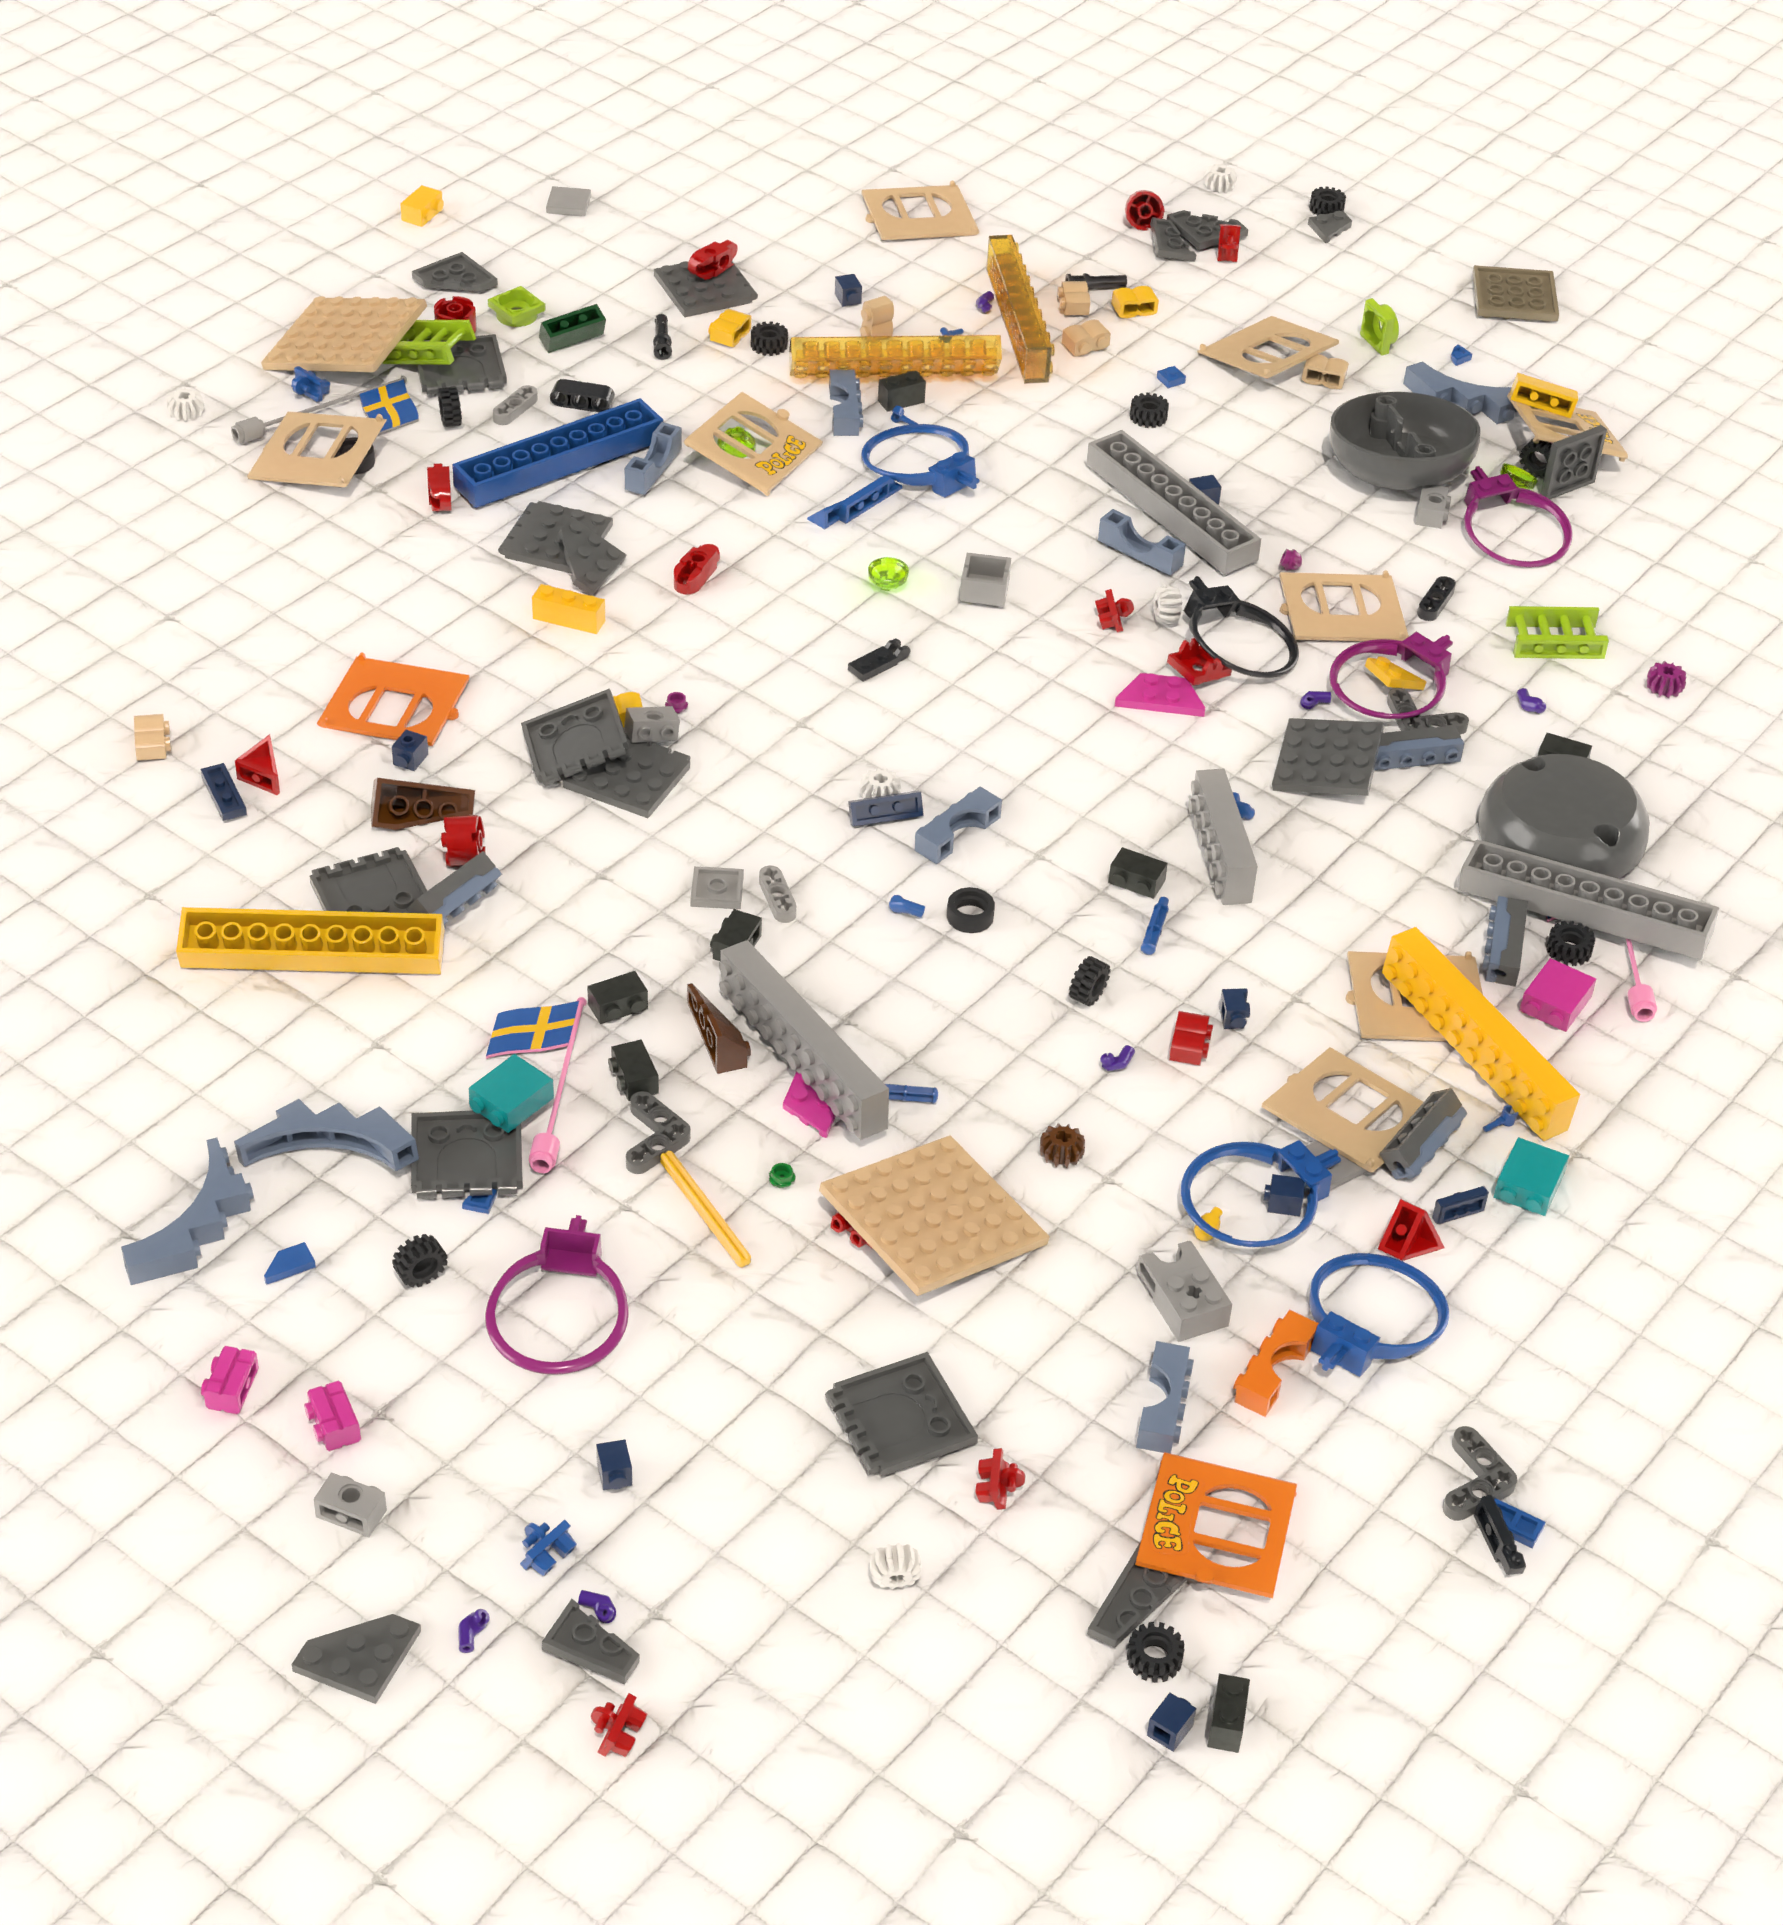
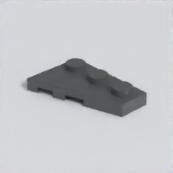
[542,1599,640,1685]

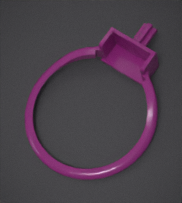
[1464,466,1573,567]
[1329,631,1453,719]
[485,1215,629,1374]

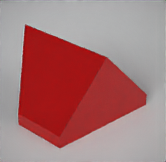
[235,734,280,795]
[1378,1199,1445,1261]

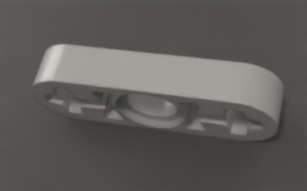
[493,385,538,425]
[759,865,797,923]

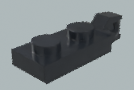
[1474,1495,1526,1576]

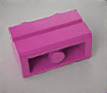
[201,1346,259,1414]
[304,1380,361,1451]

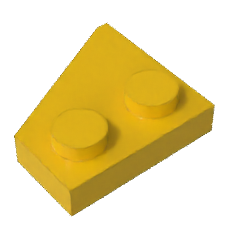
[1365,656,1427,690]

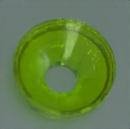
[717,426,756,458]
[1500,463,1538,490]
[868,557,909,591]

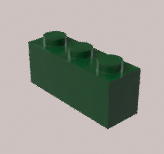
[539,304,606,353]

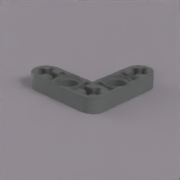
[1387,688,1469,735]
[626,1091,691,1174]
[1443,1426,1517,1521]

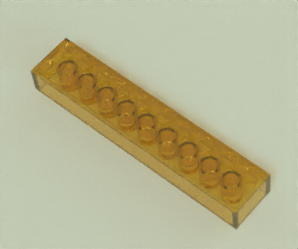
[986,235,1055,384]
[789,335,1002,378]

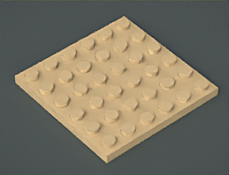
[261,296,427,372]
[819,1135,1050,1296]

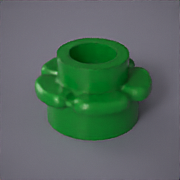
[769,1163,796,1188]

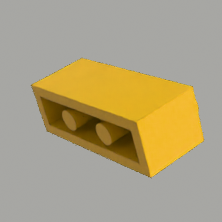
[1510,372,1578,419]
[532,584,605,634]

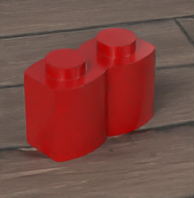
[1169,1011,1213,1066]

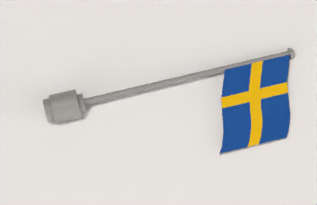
[231,376,419,443]

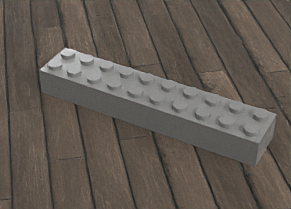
[1086,430,1262,575]
[1458,839,1719,960]
[719,940,889,1140]

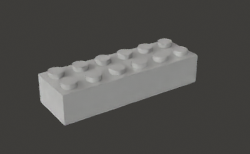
[1188,768,1258,905]

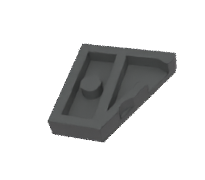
[1308,211,1352,243]

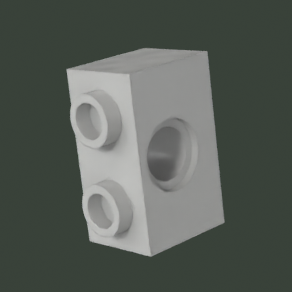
[1415,485,1451,529]
[624,706,680,743]
[313,1472,387,1537]

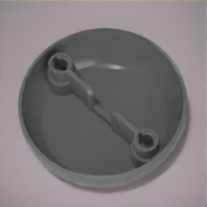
[1330,392,1480,490]
[1478,754,1650,878]

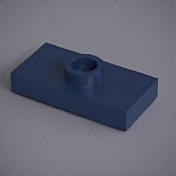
[1432,1186,1489,1224]

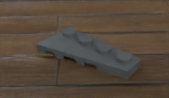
[1087,1541,1188,1648]

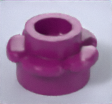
[665,692,688,713]

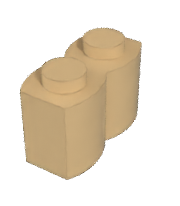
[1057,281,1090,315]
[860,296,894,344]
[1062,319,1111,356]
[1302,354,1349,389]
[134,714,171,760]

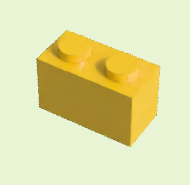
[400,185,444,227]

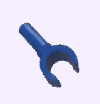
[938,327,964,344]
[891,406,918,425]
[1483,1105,1518,1132]

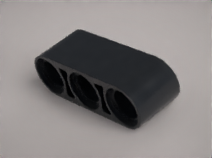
[550,379,615,413]

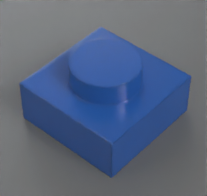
[1157,366,1186,388]

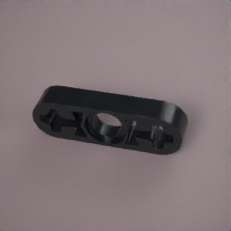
[1417,576,1456,621]

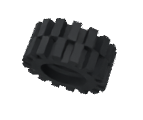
[1309,186,1346,215]
[751,321,788,356]
[438,386,462,427]
[1130,392,1169,428]
[1519,438,1552,478]
[1546,921,1595,966]
[1069,956,1111,1007]
[392,1234,448,1288]
[1127,1622,1185,1683]

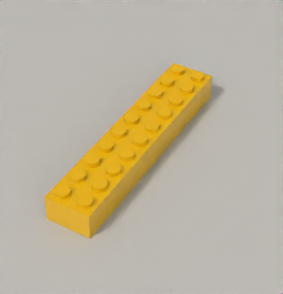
[176,907,445,974]
[1382,927,1581,1141]

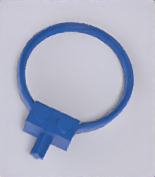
[861,424,979,498]
[1181,1140,1341,1247]
[1309,1253,1449,1377]

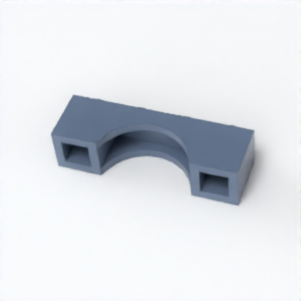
[829,369,863,436]
[624,422,682,495]
[1098,509,1186,576]
[914,786,1002,865]
[1136,1341,1194,1454]

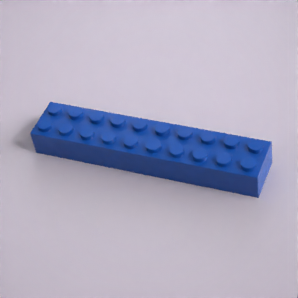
[452,398,663,508]

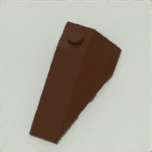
[371,778,475,830]
[687,983,751,1074]

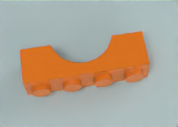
[1234,1309,1319,1417]

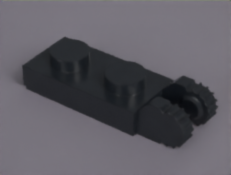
[848,638,911,682]

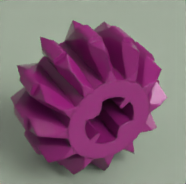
[1647,661,1687,698]

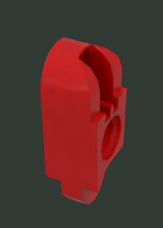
[688,239,738,280]
[427,463,452,511]
[674,544,720,595]

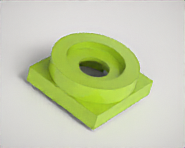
[488,286,546,327]
[1360,298,1399,356]

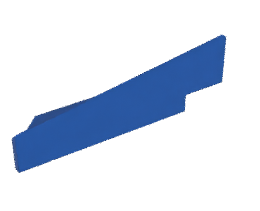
[807,475,902,530]

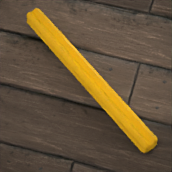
[660,1151,751,1268]

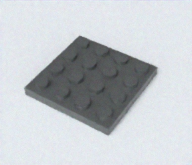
[1272,718,1384,796]

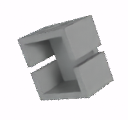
[959,552,1011,607]

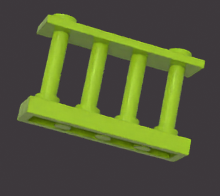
[382,320,476,365]
[1506,606,1609,659]

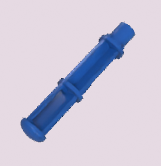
[1141,897,1169,955]
[885,1084,938,1103]

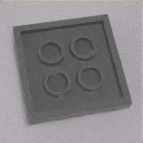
[1541,425,1607,499]

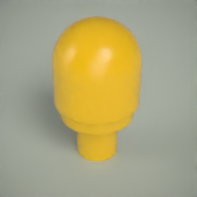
[1194,1207,1223,1241]

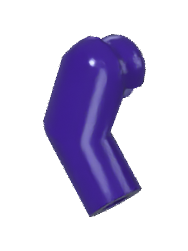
[1300,691,1331,709]

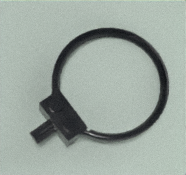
[1183,576,1299,678]

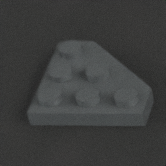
[1166,210,1248,250]
[412,252,498,292]
[558,516,627,596]
[291,1614,421,1704]

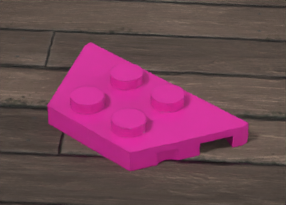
[1115,673,1205,717]
[783,1071,836,1138]

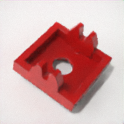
[1167,638,1232,686]

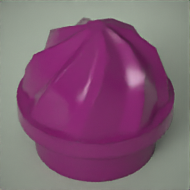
[1279,549,1302,571]

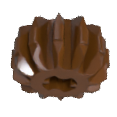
[1040,1123,1085,1168]

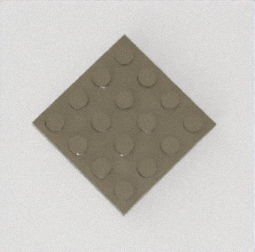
[1473,265,1559,322]

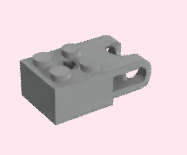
[1138,1241,1232,1342]

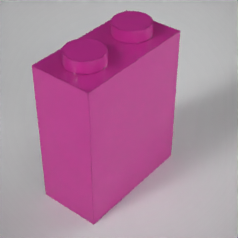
[1519,958,1596,1032]

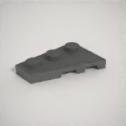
[1150,217,1197,262]

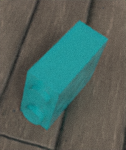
[468,1054,554,1133]
[1493,1137,1570,1216]

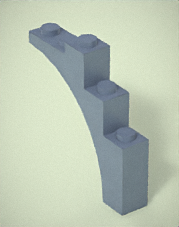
[1403,361,1518,424]
[234,1099,419,1171]
[121,1137,254,1285]

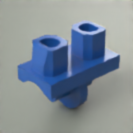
[291,366,330,402]
[520,1519,577,1576]

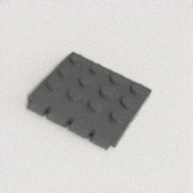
[654,261,758,318]
[416,334,507,395]
[498,501,613,574]
[521,688,630,786]
[563,733,691,818]
[309,847,427,913]
[411,1110,523,1199]
[825,1351,978,1477]

